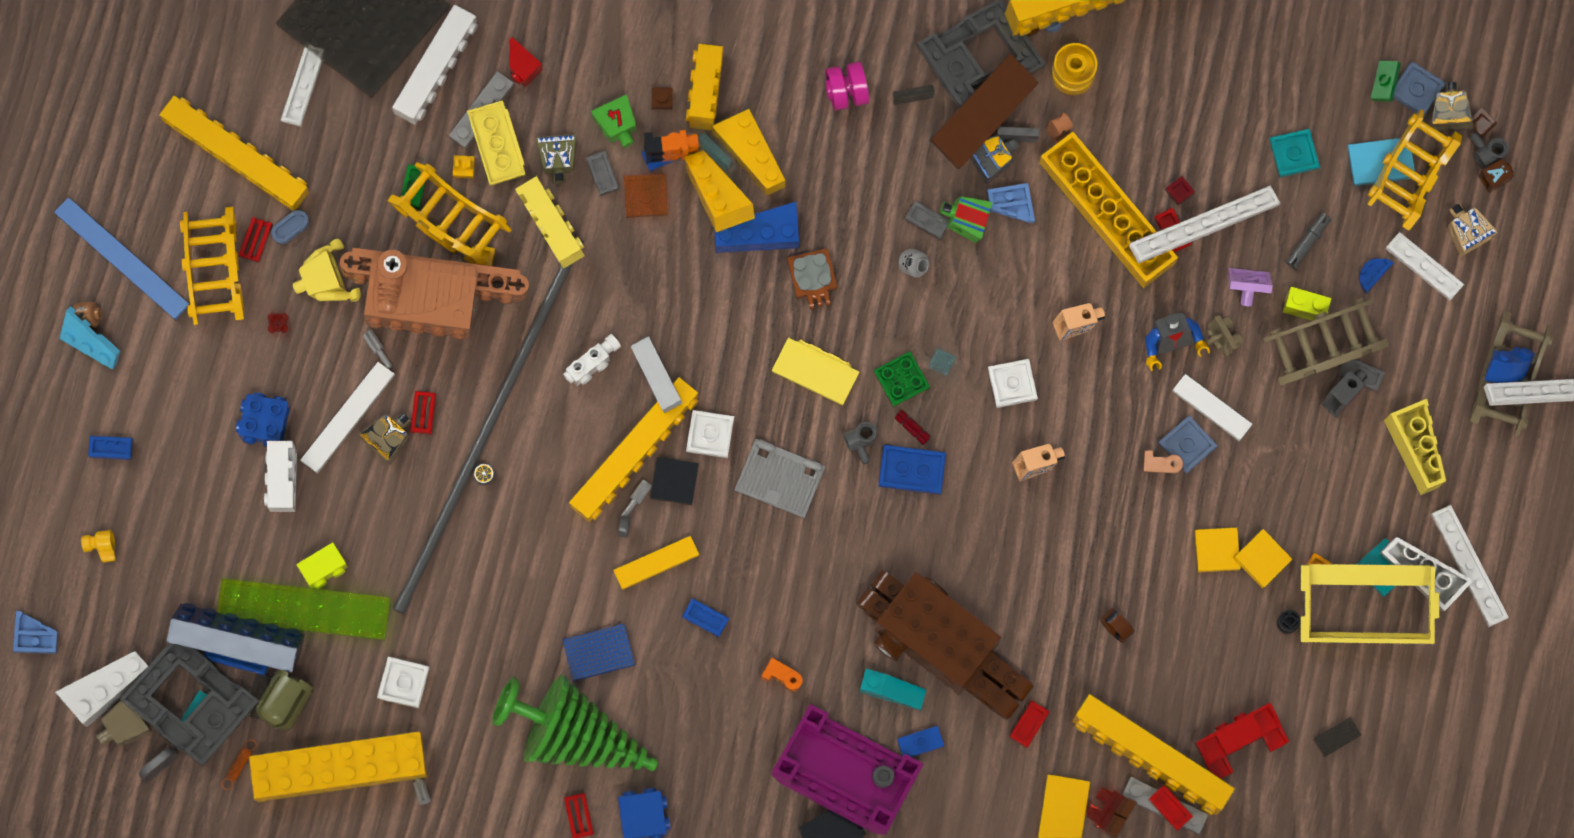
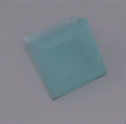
[929,348,956,376]

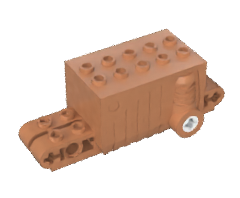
[340,248,529,339]

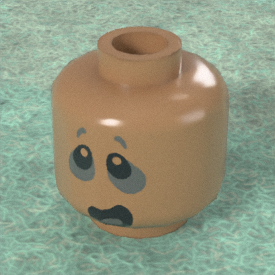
[73,301,103,328]

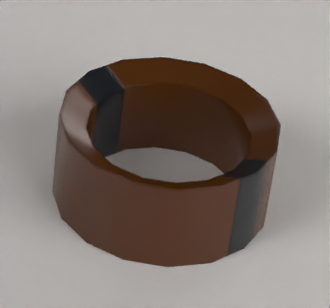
[1100,608,1134,643]

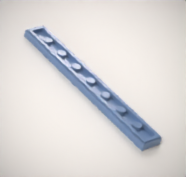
[54,197,189,321]

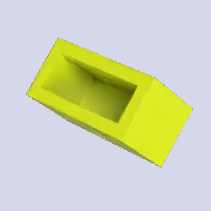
[1283,287,1331,321]
[296,542,348,589]

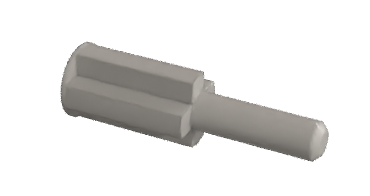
[362,330,392,369]
[621,480,652,517]
[413,778,431,805]

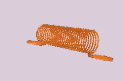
[222,739,256,790]

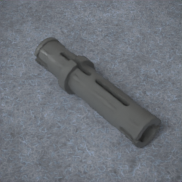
[1285,212,1332,270]

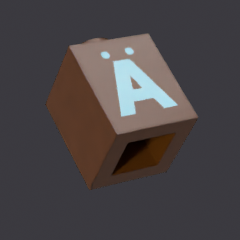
[1478,159,1514,193]

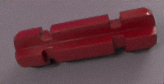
[895,410,930,445]

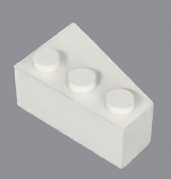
[264,441,297,512]

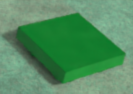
[873,351,930,408]

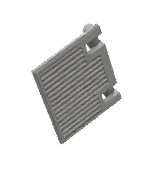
[734,439,825,518]

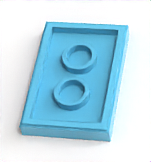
[1347,138,1415,186]

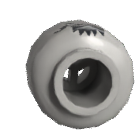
[898,248,929,277]

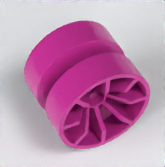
[825,61,869,111]

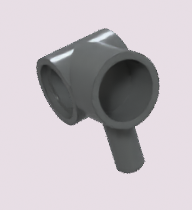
[1470,132,1509,170]
[843,422,877,464]

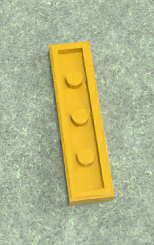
[613,536,699,590]

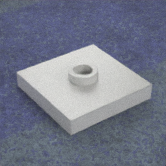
[988,359,1038,408]
[686,410,734,458]
[377,657,430,709]

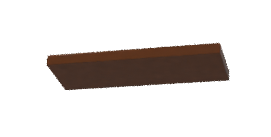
[930,54,1039,169]

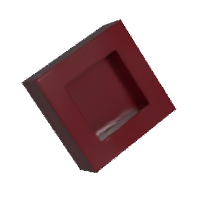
[1165,176,1195,206]

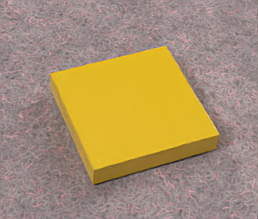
[1194,528,1241,572]
[1233,529,1292,589]

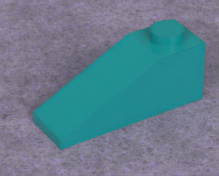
[859,669,926,711]

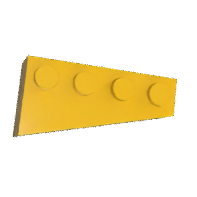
[686,44,723,131]
[712,109,785,196]
[684,150,755,233]

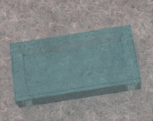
[699,132,733,171]

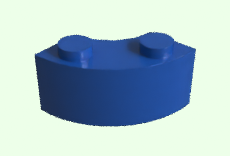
[1485,347,1535,383]

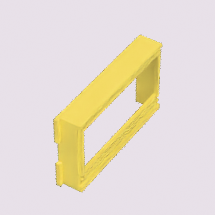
[1301,564,1439,644]

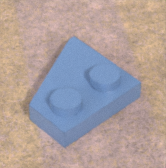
[987,183,1035,224]
[13,611,59,654]

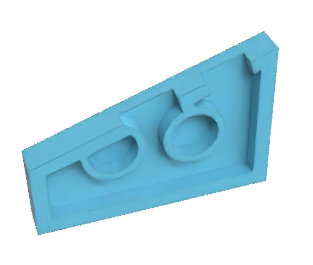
[59,306,120,370]

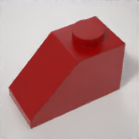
[509,37,543,87]

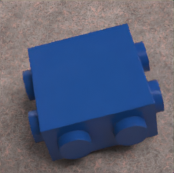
[236,392,291,447]
[618,788,671,838]

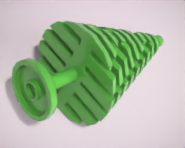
[492,675,658,771]

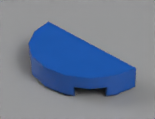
[1359,258,1394,294]

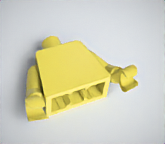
[293,239,361,302]

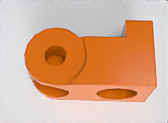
[761,658,802,692]

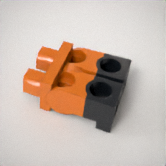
[644,130,699,164]

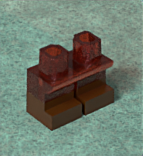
[1085,788,1137,838]

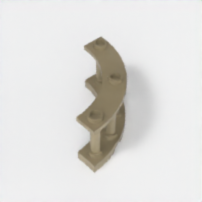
[1263,298,1390,386]
[1470,311,1554,437]

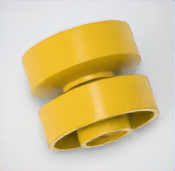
[1051,43,1098,95]

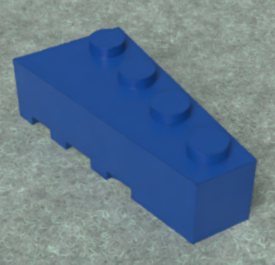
[715,202,799,253]

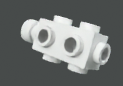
[563,334,621,386]

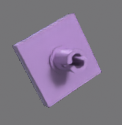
[1227,268,1273,306]

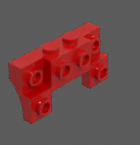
[1195,703,1290,779]

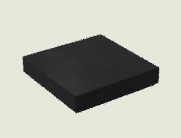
[651,457,699,505]

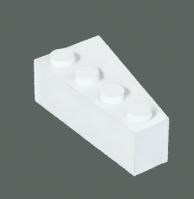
[1380,537,1474,611]
[56,651,148,727]

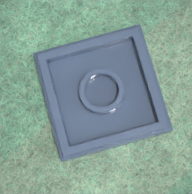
[1393,61,1446,117]
[1158,415,1218,474]

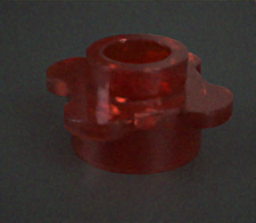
[267,313,288,334]

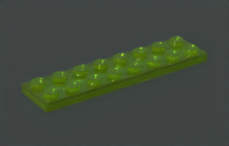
[217,578,391,641]

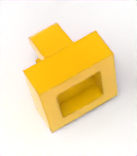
[453,155,475,179]

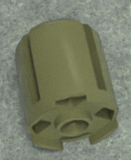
[256,669,314,730]

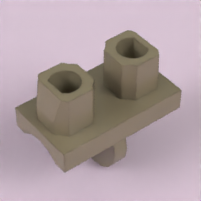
[1206,315,1243,357]

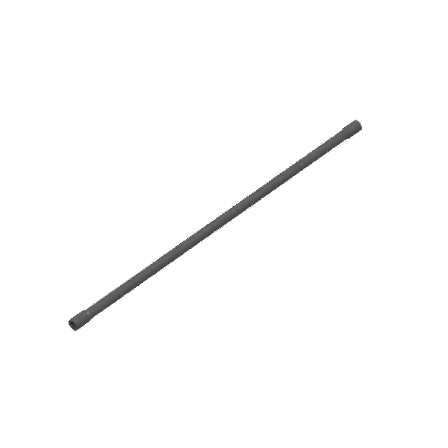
[393,236,584,614]

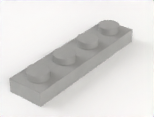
[449,72,514,149]
[1121,777,1208,835]

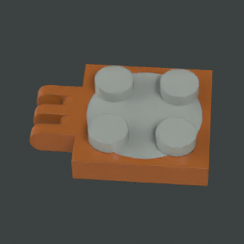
[787,249,837,309]

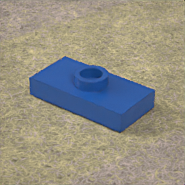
[88,436,133,460]
[682,598,729,637]
[897,726,944,757]

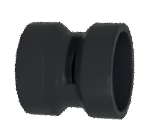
[1277,610,1301,634]

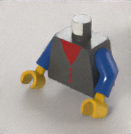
[1145,313,1210,371]

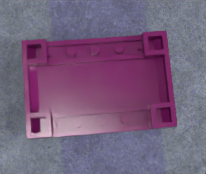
[771,704,924,835]

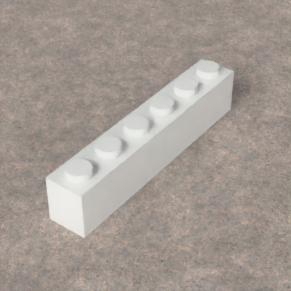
[392,5,478,125]

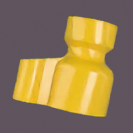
[81,530,116,563]

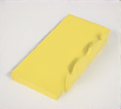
[467,100,526,186]
[772,338,859,406]

